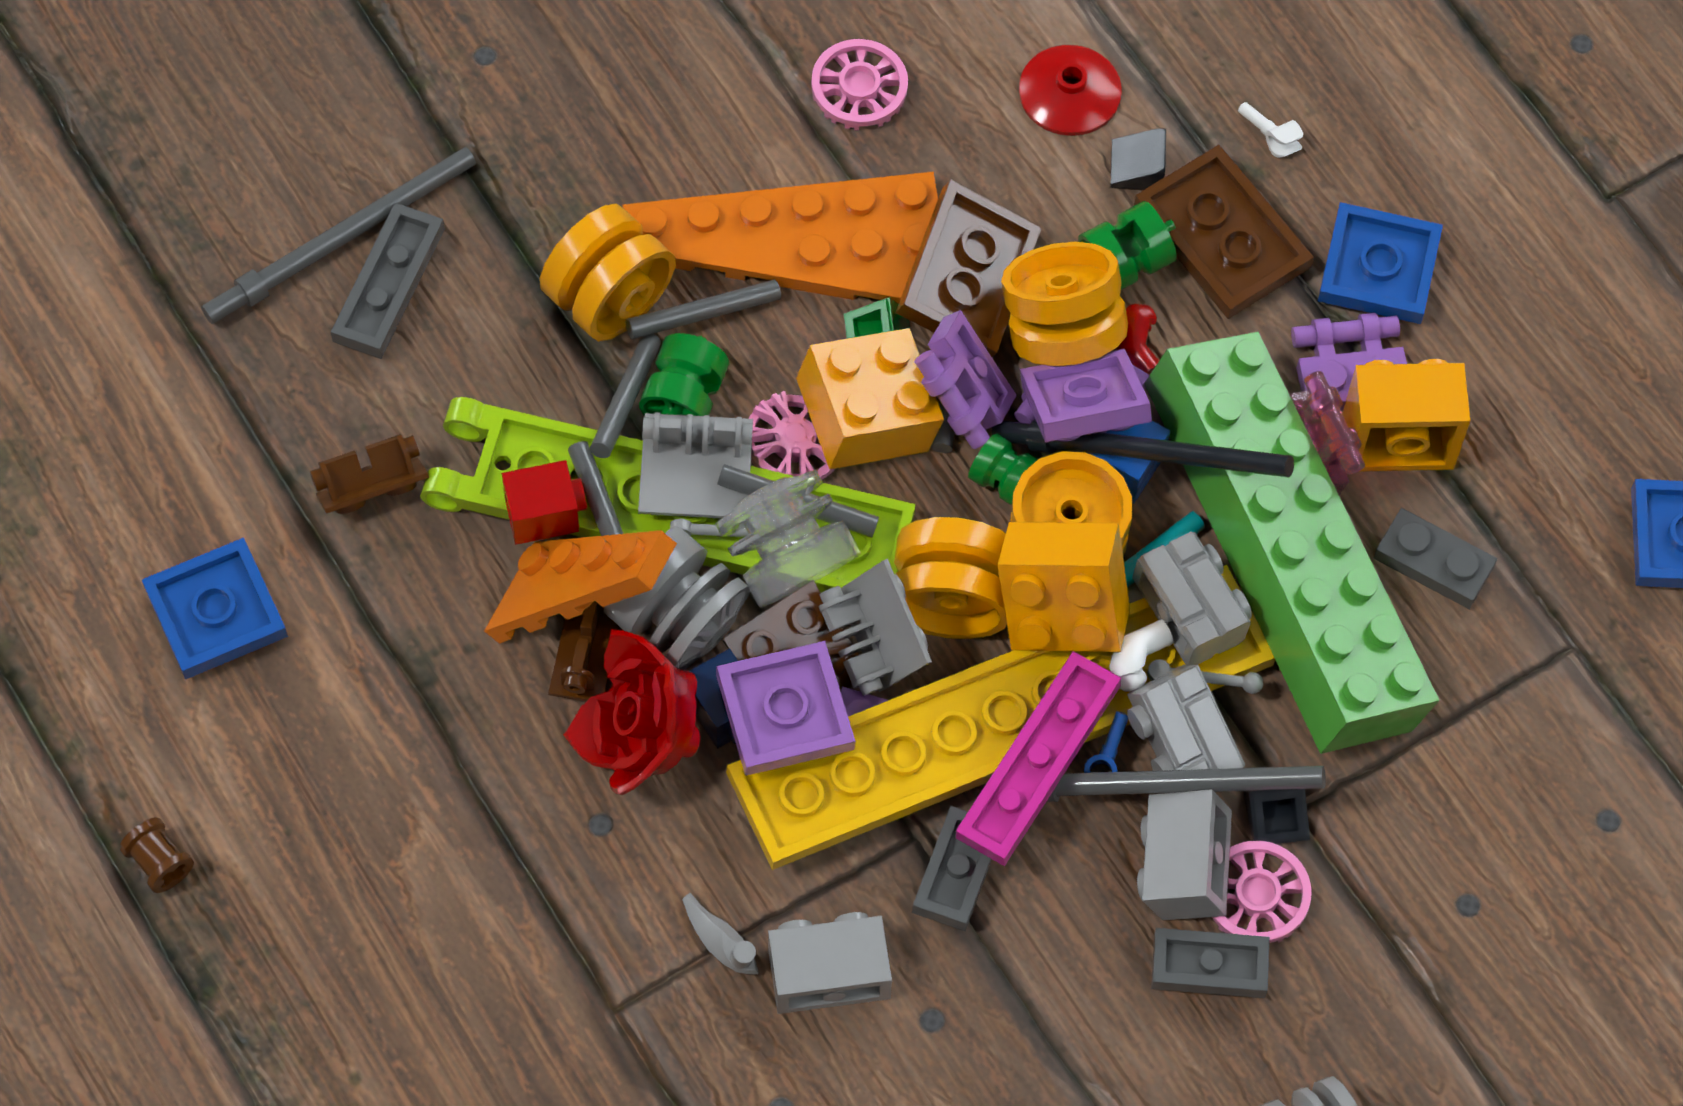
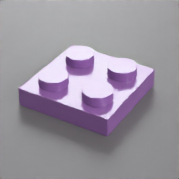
[1020,349,1152,442]
[716,641,856,776]

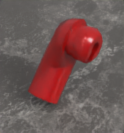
[1116,303,1160,375]

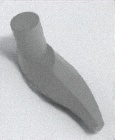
[682,893,758,974]

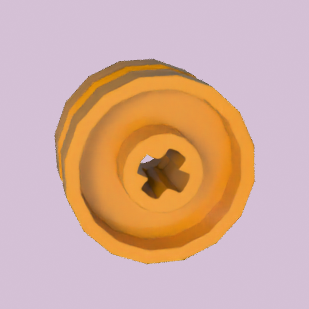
[539,204,676,342]
[1001,242,1128,366]
[1010,451,1132,555]
[894,517,1007,639]

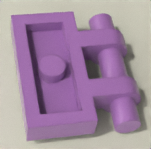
[914,310,1016,449]
[1291,313,1407,415]

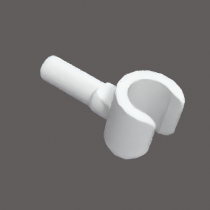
[1238,102,1303,158]

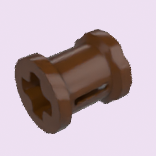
[120,817,194,893]

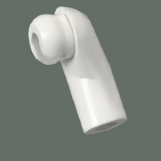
[1109,619,1173,692]

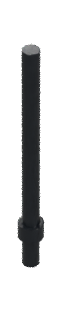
[992,419,1294,478]

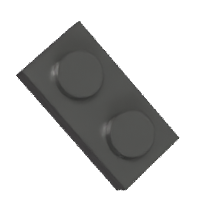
[1373,508,1498,610]
[912,806,992,931]
[1151,928,1270,998]

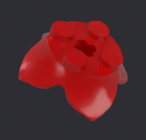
[563,629,700,795]

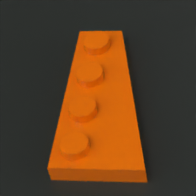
[484,530,677,644]

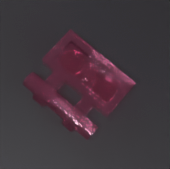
[1289,371,1365,495]

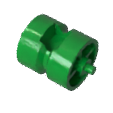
[1078,201,1177,290]
[639,333,729,416]

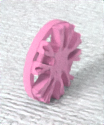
[811,39,908,130]
[749,391,835,482]
[1212,841,1312,943]

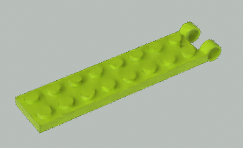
[420,397,916,593]

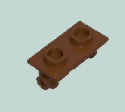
[310,434,429,514]
[548,601,620,701]

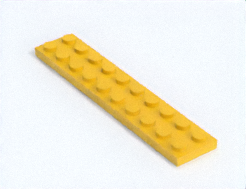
[726,565,1275,870]

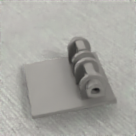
[638,412,753,520]
[819,559,932,696]

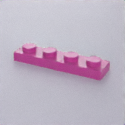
[956,651,1121,866]

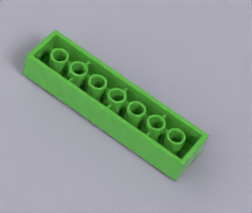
[1144,332,1439,754]

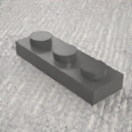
[331,203,445,359]

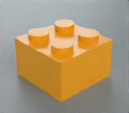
[796,328,944,470]
[1342,359,1471,472]
[997,522,1130,652]

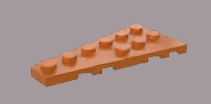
[622,171,938,304]

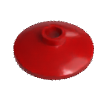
[1019,45,1122,136]

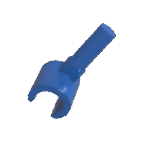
[1084,711,1128,773]

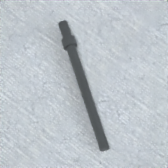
[201,147,476,324]
[1046,766,1326,802]

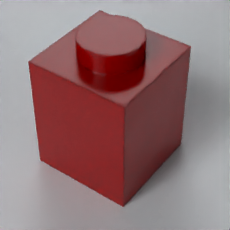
[501,460,587,545]

